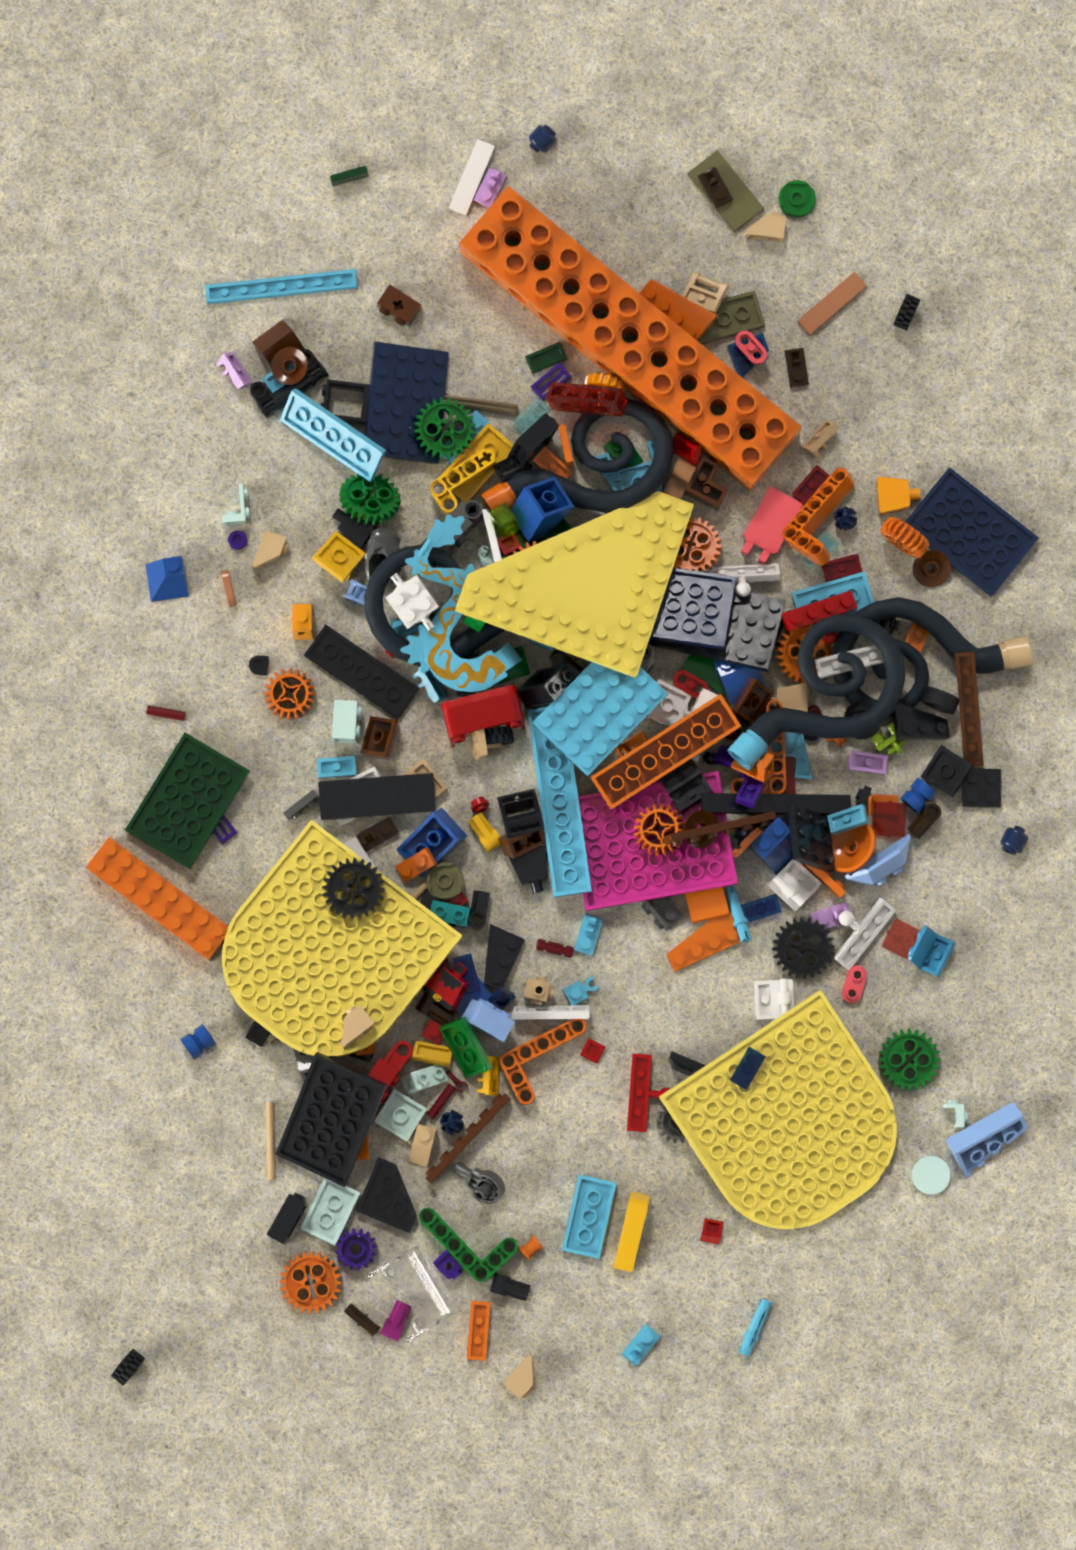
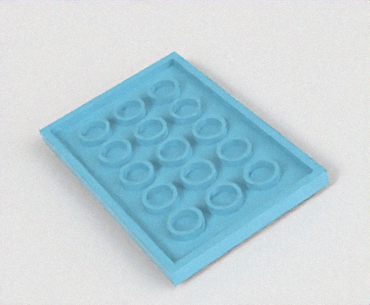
[532,662,668,777]

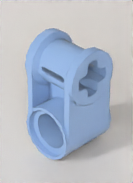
[343,580,367,607]

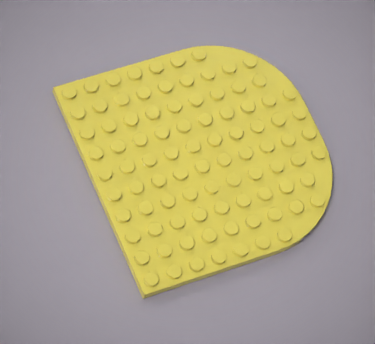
[222,820,463,1057]
[659,990,897,1229]

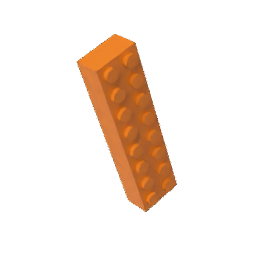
[590,694,741,809]
[86,837,228,961]

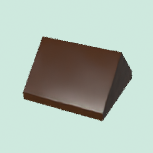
[252,319,305,366]
[730,677,774,724]
[360,716,399,761]

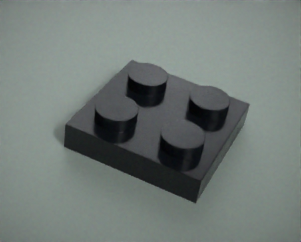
[920,745,974,798]
[962,768,1001,808]

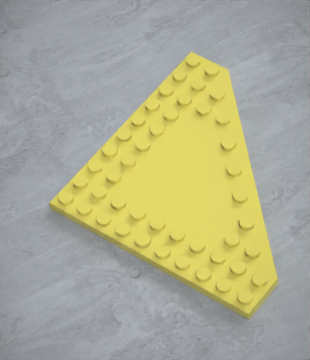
[455,491,694,678]

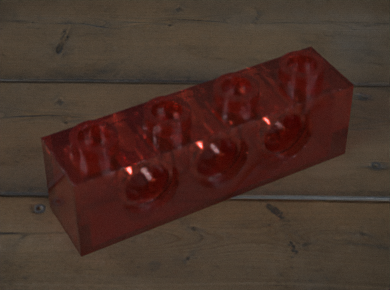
[546,382,627,417]

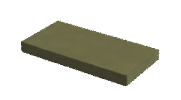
[688,150,764,232]
[698,290,765,345]

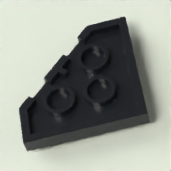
[356,1157,417,1233]

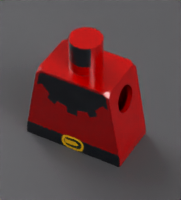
[422,962,469,1011]

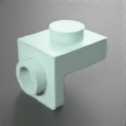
[943,1100,968,1128]

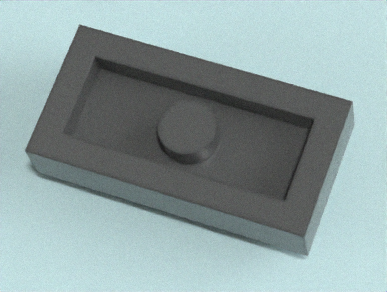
[283,789,319,820]

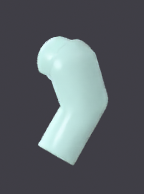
[478,545,493,566]

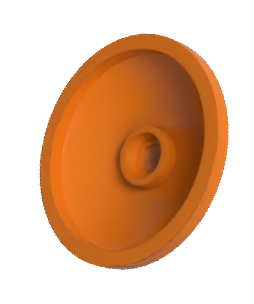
[831,824,876,873]

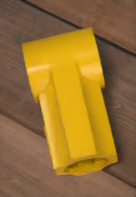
[468,813,500,853]

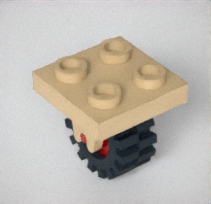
[469,726,514,761]

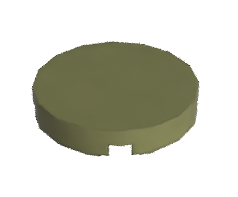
[426,862,465,901]

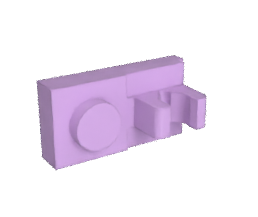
[473,168,507,208]
[217,352,253,389]
[847,750,888,775]
[810,902,849,930]

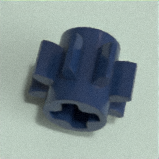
[834,506,857,531]
[440,1109,464,1135]

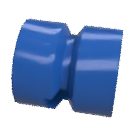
[900,778,936,814]
[180,1024,217,1060]

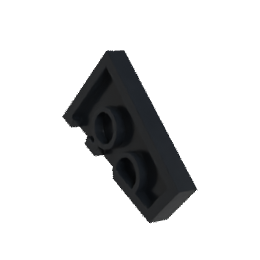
[892,703,950,740]

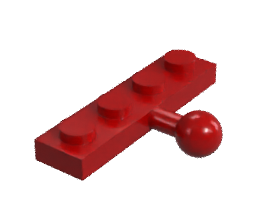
[781,590,858,644]
[627,1053,670,1133]

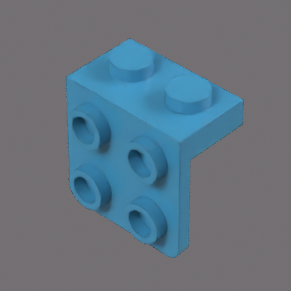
[908,925,956,978]

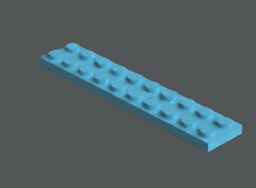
[527,707,592,898]

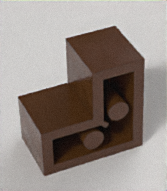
[684,456,728,511]

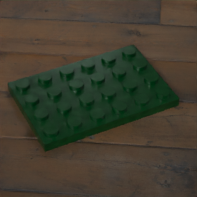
[125,732,251,870]

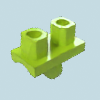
[871,722,905,755]

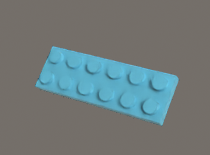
[280,388,386,482]

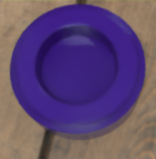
[228,530,247,550]

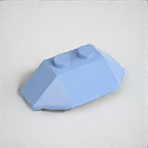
[844,834,911,886]

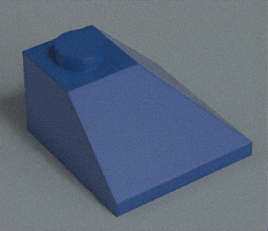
[145,556,189,602]

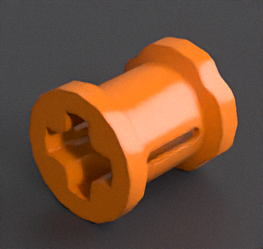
[518,1235,544,1261]

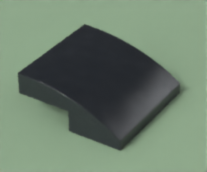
[659,758,714,814]

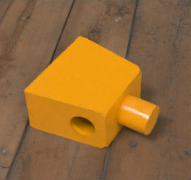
[876,477,920,516]
[292,604,313,640]

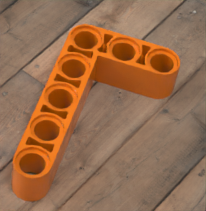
[782,468,854,565]
[730,699,786,794]
[500,1019,586,1105]

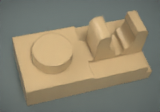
[802,419,839,458]

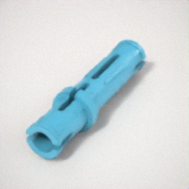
[724,885,752,943]
[738,1298,773,1357]

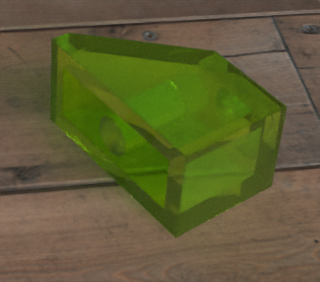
[489,503,520,538]

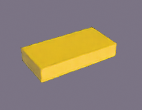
[412,1041,452,1068]

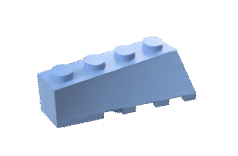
[946,1102,1028,1178]

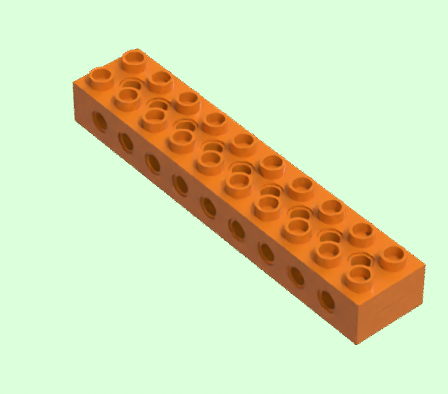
[459,186,802,492]

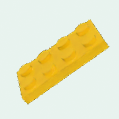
[441,423,513,503]

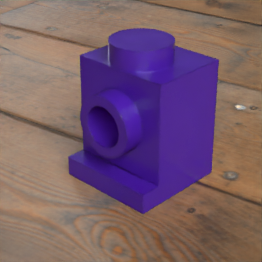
[433,1249,463,1280]

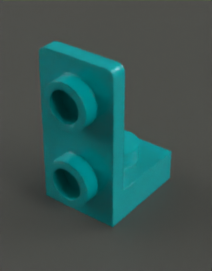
[430,900,470,928]

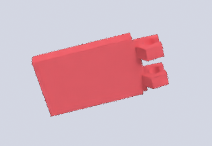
[741,486,804,564]

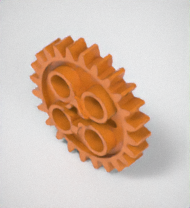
[674,516,722,572]
[775,623,833,683]
[279,1251,343,1314]

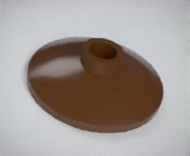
[271,347,308,385]
[913,550,951,587]
[683,810,718,848]

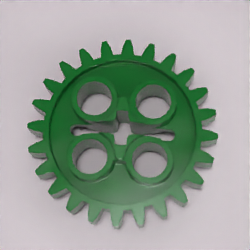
[414,397,476,460]
[339,474,401,525]
[878,1028,941,1091]

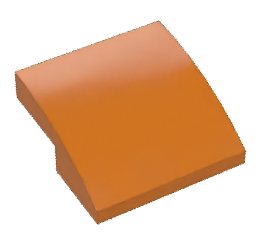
[685,887,730,923]

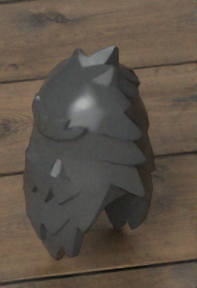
[365,524,401,584]

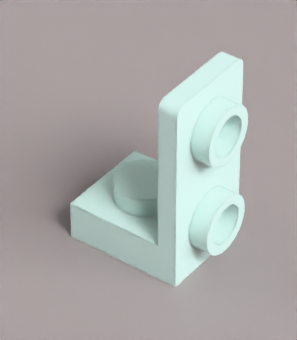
[222,483,250,526]
[400,1065,448,1096]

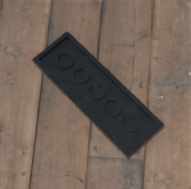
[304,624,420,720]
[318,773,436,820]

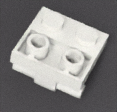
[768,859,822,912]
[754,979,794,1020]

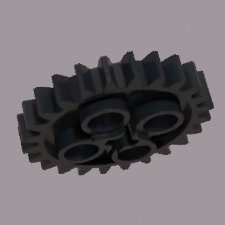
[322,857,385,921]
[772,916,835,979]

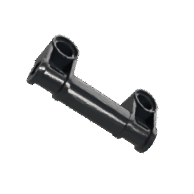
[250,349,329,419]

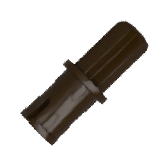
[344,1304,380,1337]

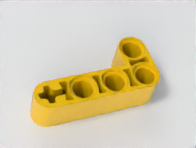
[430,449,495,515]
[613,1191,650,1272]

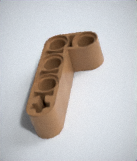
[663,459,697,499]

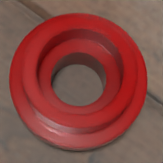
[471,797,489,813]

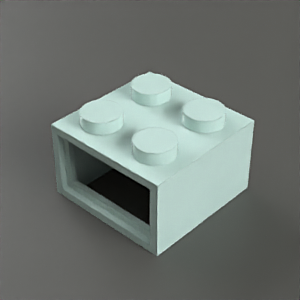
[332,700,362,744]

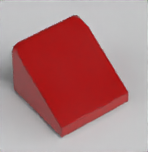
[700,1218,724,1245]

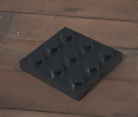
[787,804,835,872]

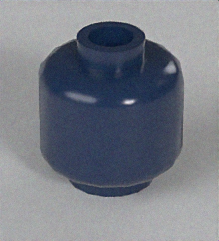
[529,124,556,153]
[1000,825,1029,855]

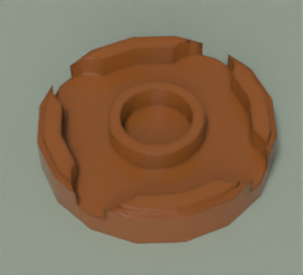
[731,827,763,859]

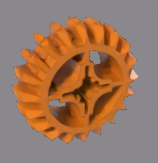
[880,517,930,558]
[264,668,316,720]
[634,804,685,856]

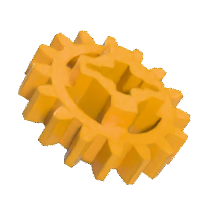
[584,373,625,399]

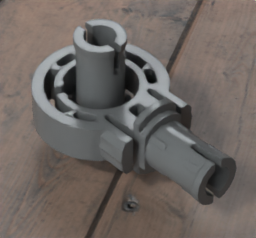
[453,1162,506,1204]

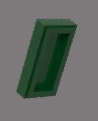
[330,166,369,187]
[525,342,567,374]

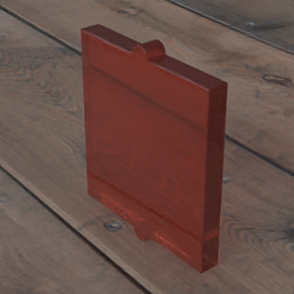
[873,800,906,838]
[882,918,920,960]

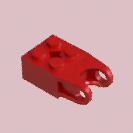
[368,1041,413,1103]

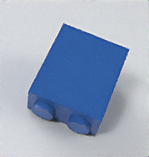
[510,477,574,542]
[749,817,793,875]

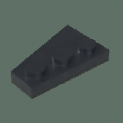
[484,924,525,990]

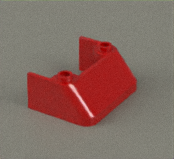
[441,685,526,748]

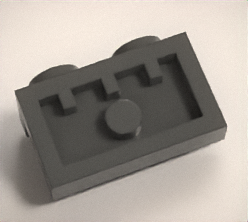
[641,897,684,931]

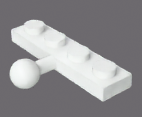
[705,563,780,597]
[833,898,896,971]

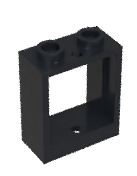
[320,379,370,425]
[507,413,559,470]
[517,663,576,707]
[497,788,545,838]
[266,1192,308,1244]

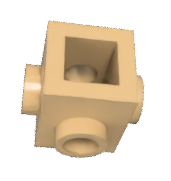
[524,976,553,1005]

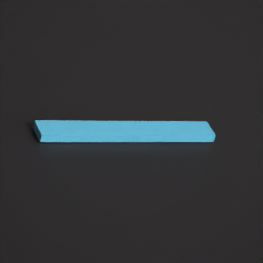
[205,269,358,305]

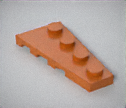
[640,279,719,341]
[666,905,740,972]

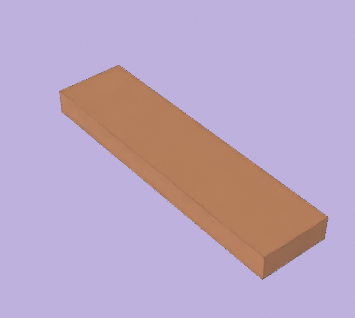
[797,272,867,335]

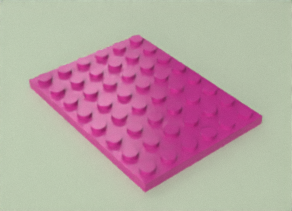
[579,771,738,911]

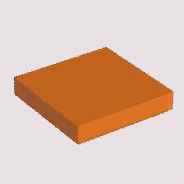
[558,424,575,468]

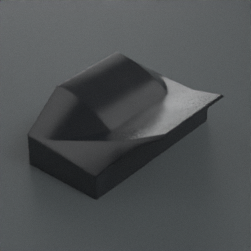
[669,1051,705,1076]

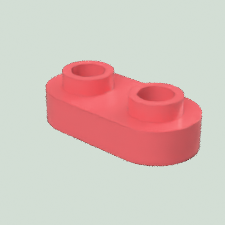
[735,331,767,365]
[842,965,867,1004]

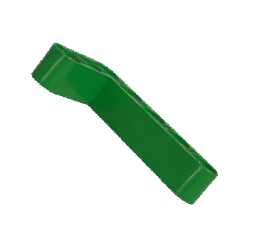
[419,1208,518,1282]

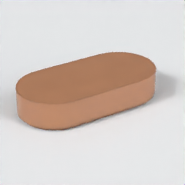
[220,569,237,608]

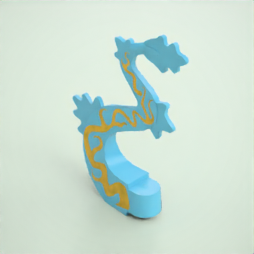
[400,514,522,692]

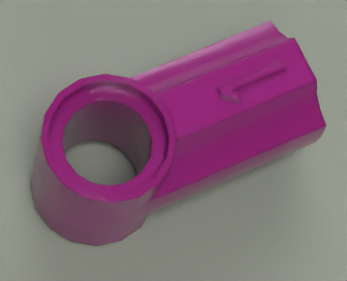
[380,1300,412,1342]

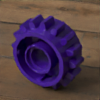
[335,1228,378,1271]

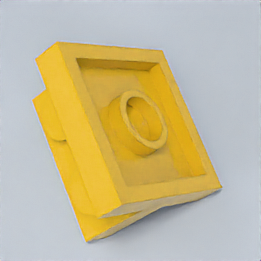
[312,531,366,582]

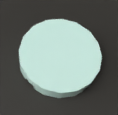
[912,1156,950,1194]

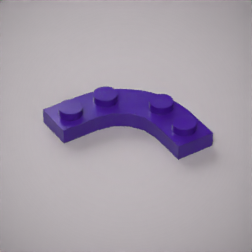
[714,744,763,809]

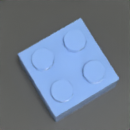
[461,999,515,1042]

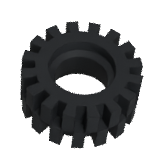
[893,294,921,331]
[111,1349,145,1386]

